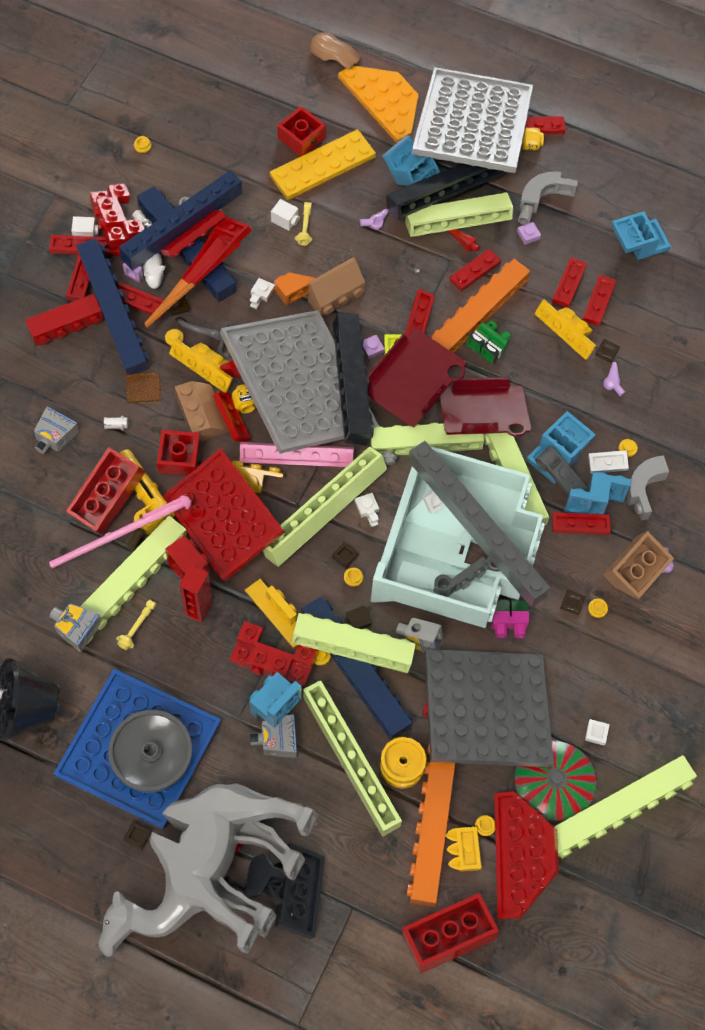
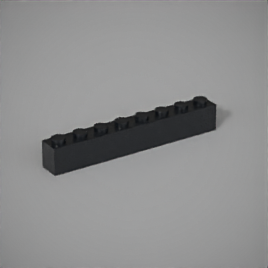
[386,163,509,219]
[333,312,374,446]

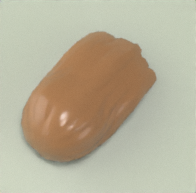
[310,32,360,69]

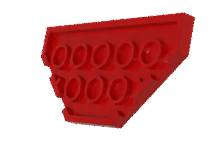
[494,791,559,920]

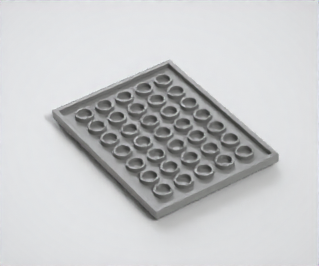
[412,67,533,173]
[220,310,379,454]

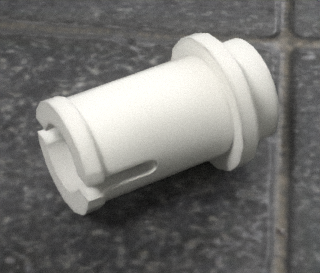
[132,210,152,229]
[104,416,128,431]

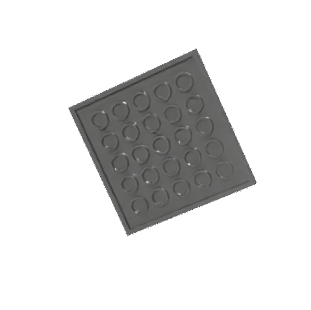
[424,649,554,767]

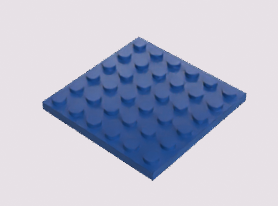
[53,669,221,830]

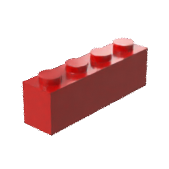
[25,294,104,346]
[179,565,213,623]

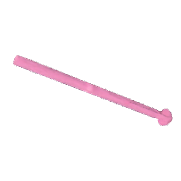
[49,495,191,569]

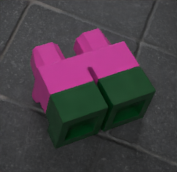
[491,600,529,638]

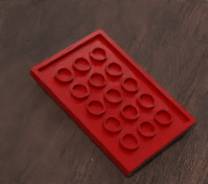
[163,448,285,581]

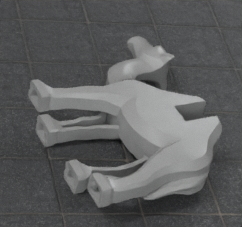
[98,783,318,957]

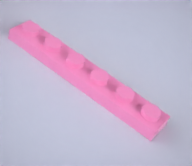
[240,442,354,467]

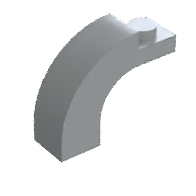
[519,172,578,213]
[627,455,669,521]

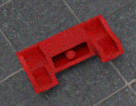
[90,184,144,248]
[230,621,319,689]

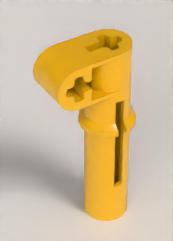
[119,449,175,535]

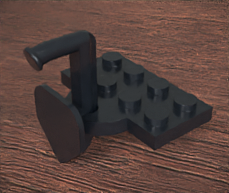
[224,843,325,939]

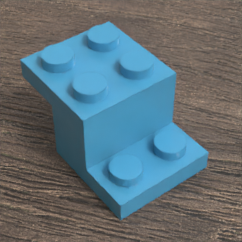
[382,136,440,186]
[611,211,671,260]
[526,411,596,484]
[564,472,631,514]
[249,672,301,728]

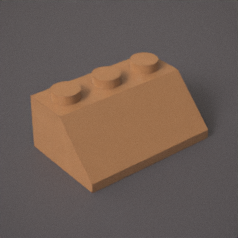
[308,257,365,316]
[175,381,229,441]
[602,531,674,599]

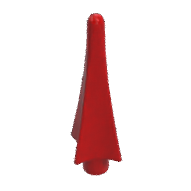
[448,229,480,253]

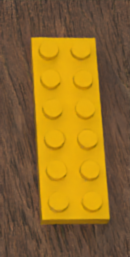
[270,129,376,200]

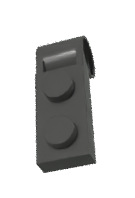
[535,446,587,496]
[433,557,488,597]

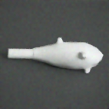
[142,224,165,289]

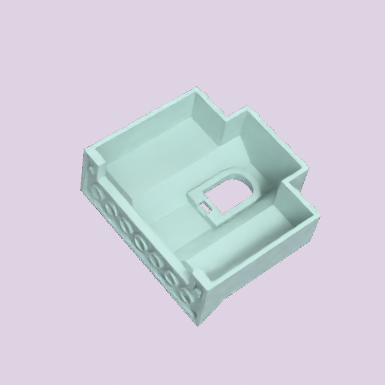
[371,443,545,628]

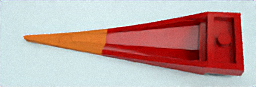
[145,217,252,328]

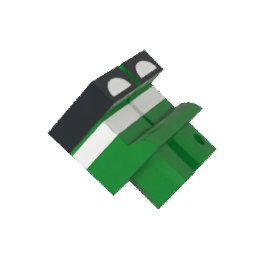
[466,320,511,365]

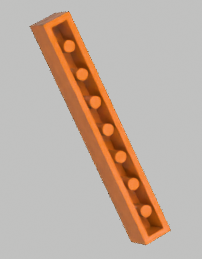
[431,259,530,353]
[407,744,455,907]

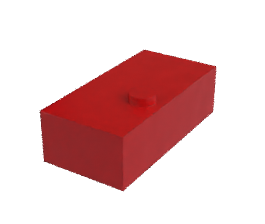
[66,447,146,535]
[402,893,499,974]

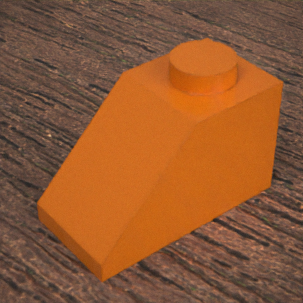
[274,273,315,306]

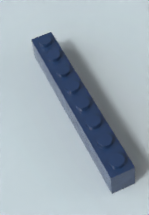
[119,170,242,271]
[137,186,237,303]
[76,238,150,376]
[302,596,413,741]

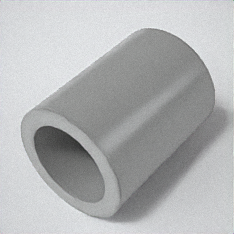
[518,205,534,225]

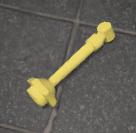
[295,202,312,246]
[116,599,157,650]

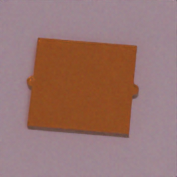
[125,373,161,403]

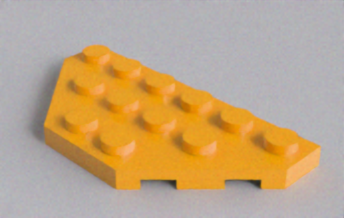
[338,66,418,143]

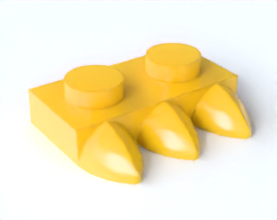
[445,827,481,872]

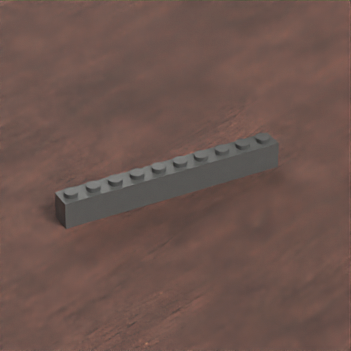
[408,441,550,608]

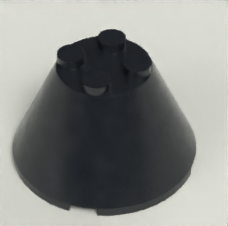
[0,658,61,741]

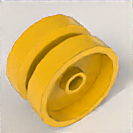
[380,737,426,789]

